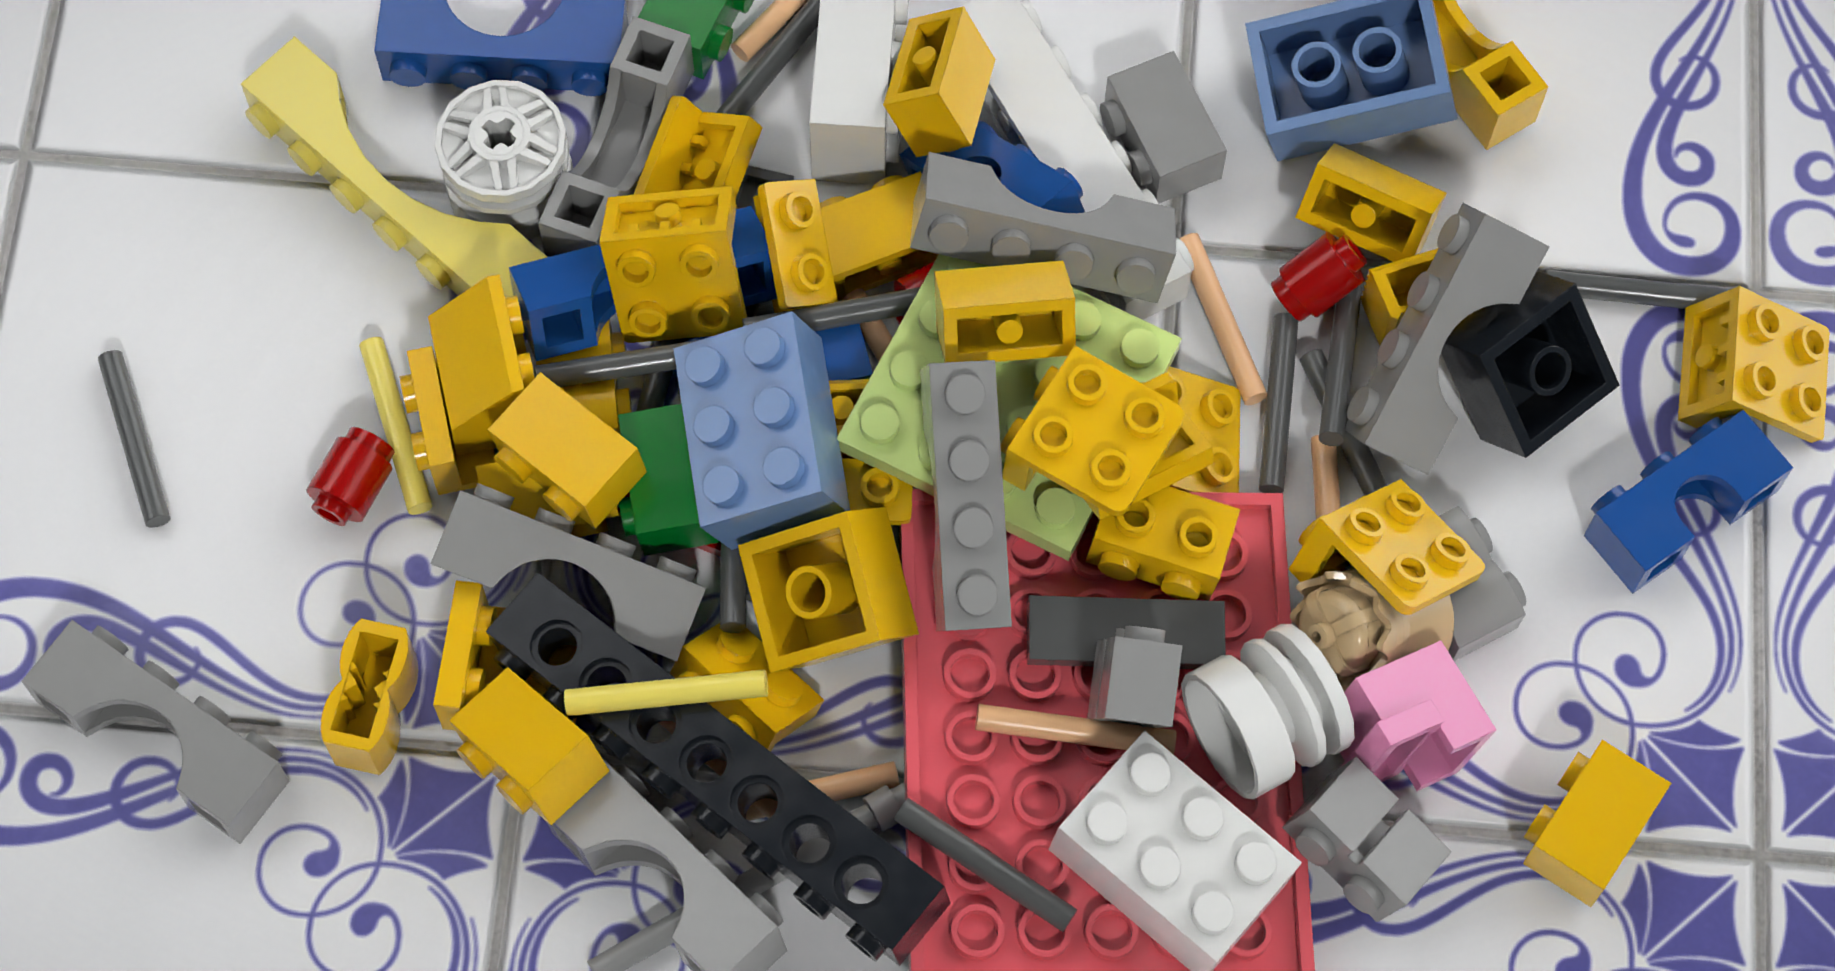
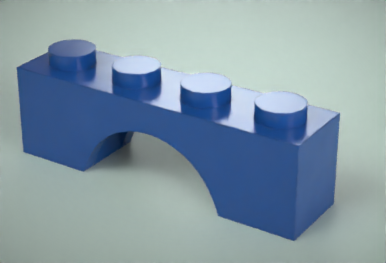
[374,0,629,96]
[509,206,777,361]

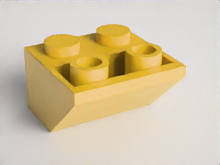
[428,274,535,456]

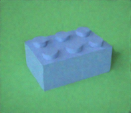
[1245,0,1458,161]
[673,311,850,550]

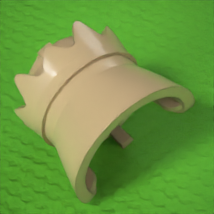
[1290,566,1454,692]

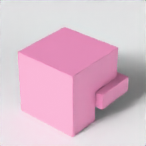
[1340,641,1496,791]

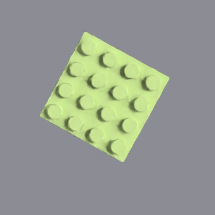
[837,254,1182,561]

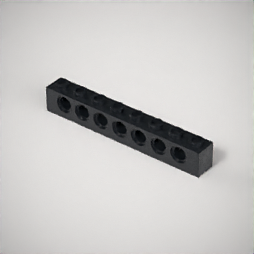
[486,572,951,966]

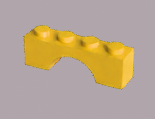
[1433,0,1549,150]

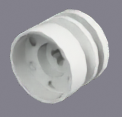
[434,80,573,240]
[1181,624,1355,799]

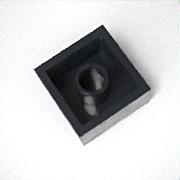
[1441,271,1620,458]

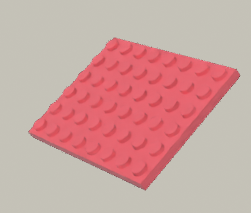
[899,489,1315,971]

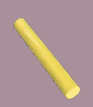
[359,337,433,515]
[564,670,768,716]

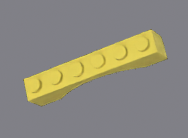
[241,36,547,297]

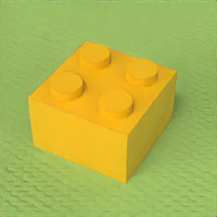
[738,507,919,673]

